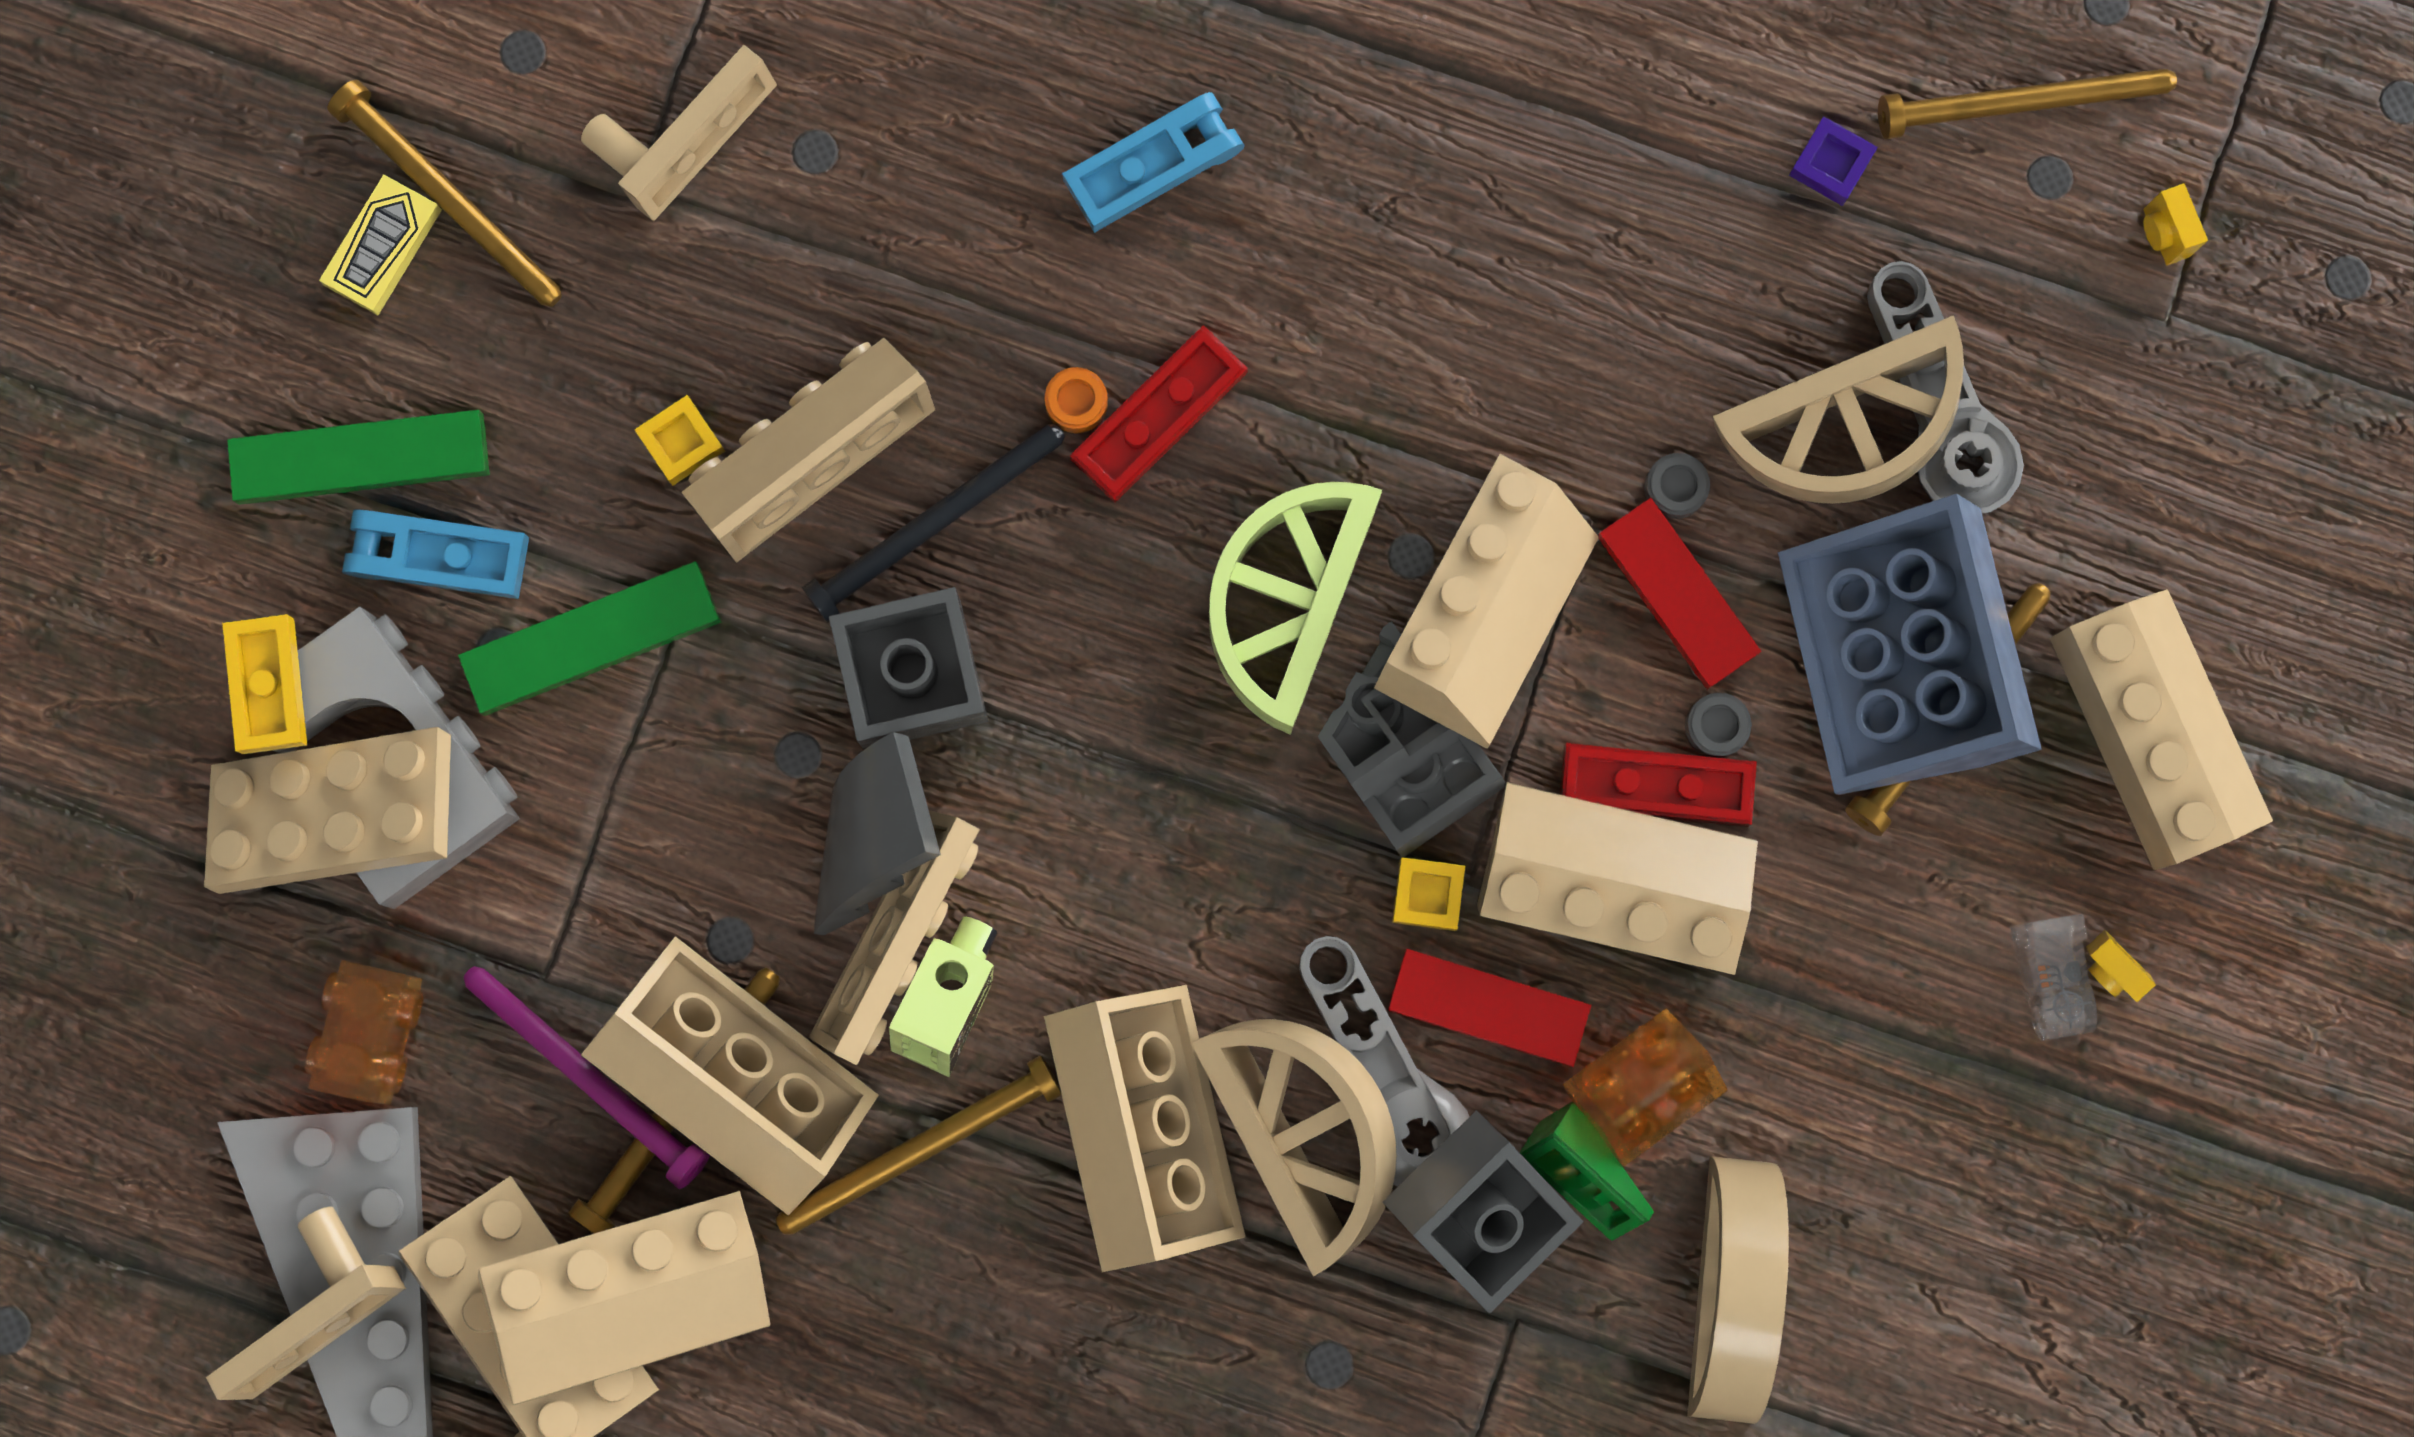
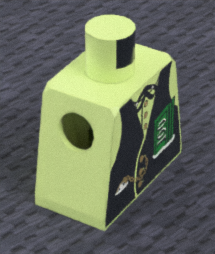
[889,916,998,1077]

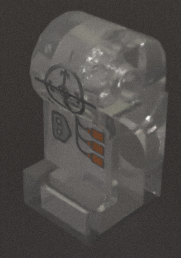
[2010,913,2097,1041]

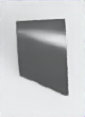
[1318,621,1506,858]
[814,732,941,935]

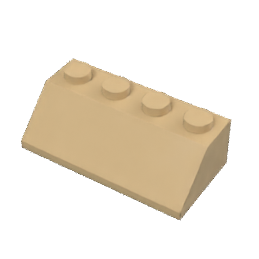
[681,338,935,563]
[1374,454,1599,749]
[2050,589,2273,870]
[1477,782,1758,975]
[581,936,879,1216]
[1044,985,1245,1272]
[478,1191,771,1405]

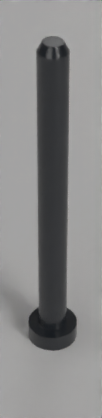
[801,423,1065,623]

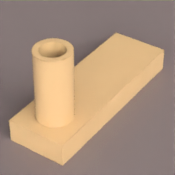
[581,45,777,222]
[206,1206,406,1400]

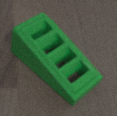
[1519,1102,1654,1241]

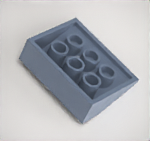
[1778,493,2042,795]

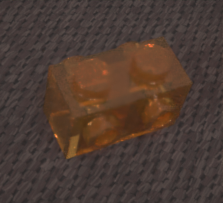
[305,960,423,1104]
[1562,1008,1728,1167]

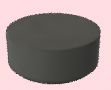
[1644,453,1710,519]
[1685,693,1752,758]

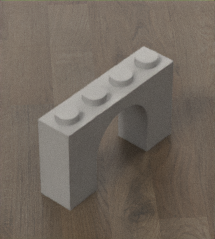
[273,607,520,909]

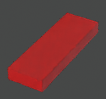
[1070,325,1248,503]
[1598,498,1762,690]
[1560,743,1757,827]
[1387,948,1592,1067]

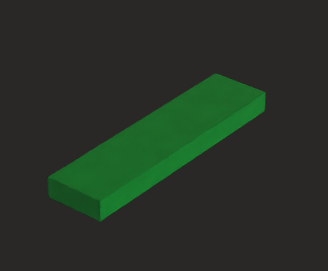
[227,410,490,505]
[458,561,722,716]

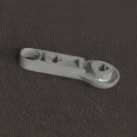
[1867,261,2024,514]
[1299,936,1469,1187]

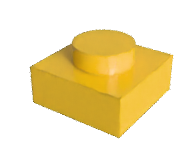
[2143,183,2208,266]
[634,395,725,486]
[1392,857,1465,931]
[2086,930,2156,1002]

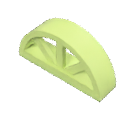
[1209,482,1382,735]

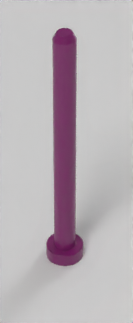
[463,966,710,1189]

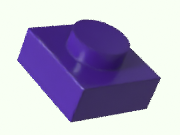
[1788,116,1878,206]

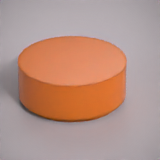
[1045,367,1108,433]

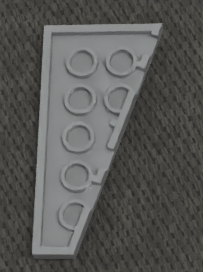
[217,1107,433,1437]

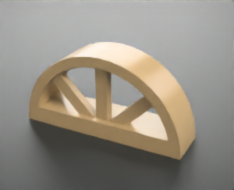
[1713,315,1964,504]
[1191,1019,1397,1277]
[1687,1156,1789,1424]

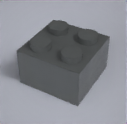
[829,587,989,750]
[1383,1110,1584,1314]

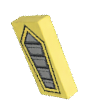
[319,174,442,315]

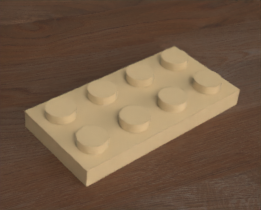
[204,727,451,894]
[808,810,980,1065]
[398,1176,659,1437]

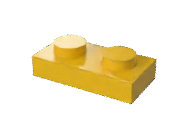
[222,614,307,754]

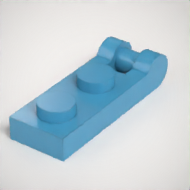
[1062,92,1245,233]
[342,510,529,599]

